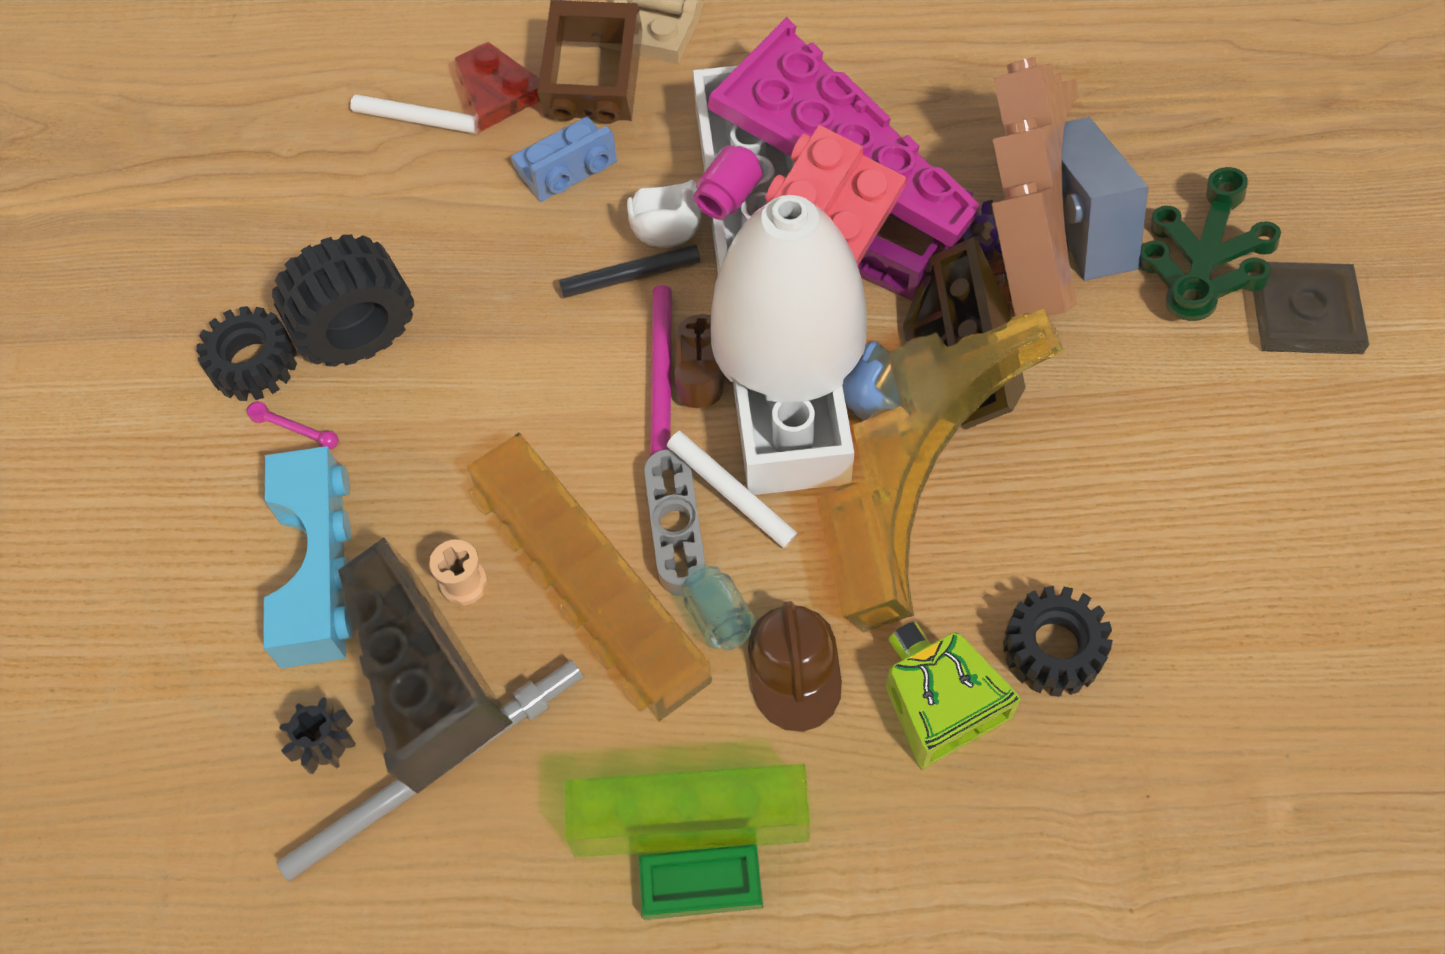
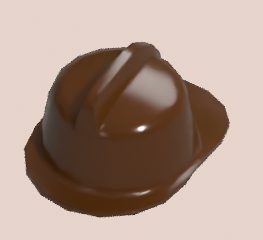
[748,601,842,732]

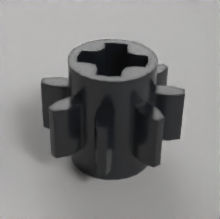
[279,697,356,774]

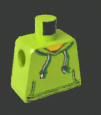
[886,622,1021,770]

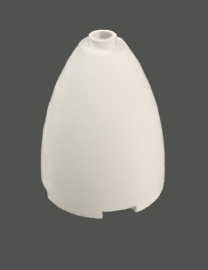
[711,195,867,403]

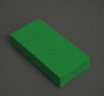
[638,844,763,920]

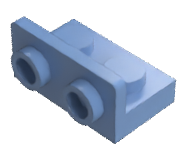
[511,116,617,202]

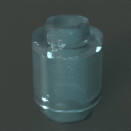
[682,566,755,650]

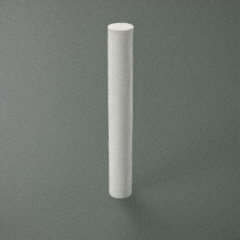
[351,94,481,134]
[667,430,798,549]

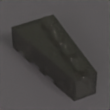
[338,537,513,794]

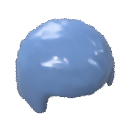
[842,341,924,427]

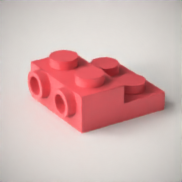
[765,125,907,266]

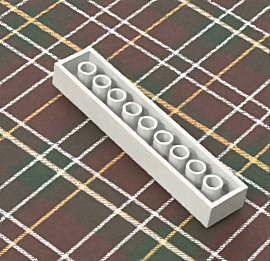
[693,65,854,495]

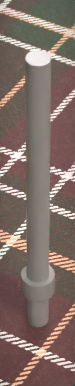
[276,660,584,881]

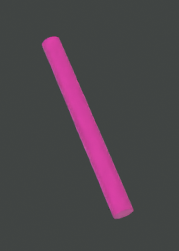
[650,285,672,456]

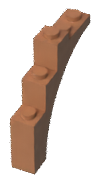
[992,57,1079,322]

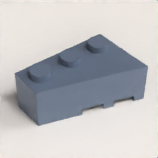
[1062,117,1148,281]

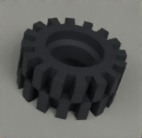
[196,306,297,401]
[1003,586,1113,697]

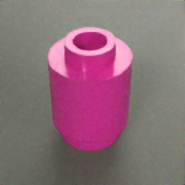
[693,146,763,220]

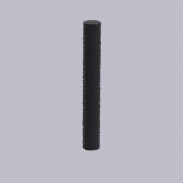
[559,244,701,298]

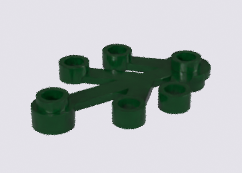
[1139,167,1281,321]

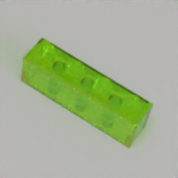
[565,764,811,858]

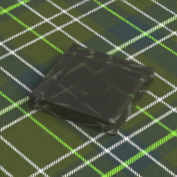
[1250,262,1369,355]

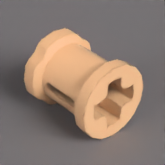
[429,539,488,606]

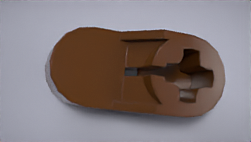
[675,314,724,408]

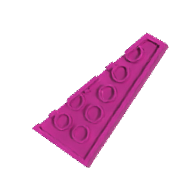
[708,17,981,247]

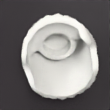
[627,179,701,248]

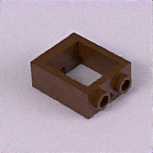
[537,0,643,123]

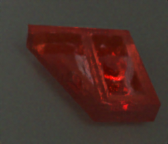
[455,42,540,131]

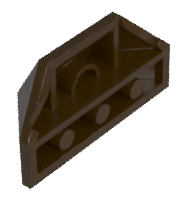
[903,237,1026,430]

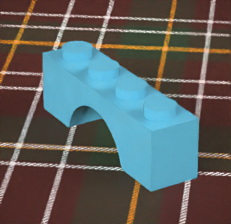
[263,446,354,669]

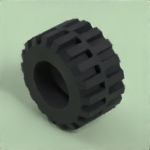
[272,234,414,367]

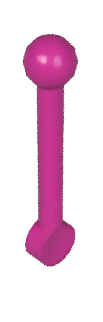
[247,401,339,450]

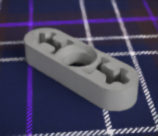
[644,449,706,596]

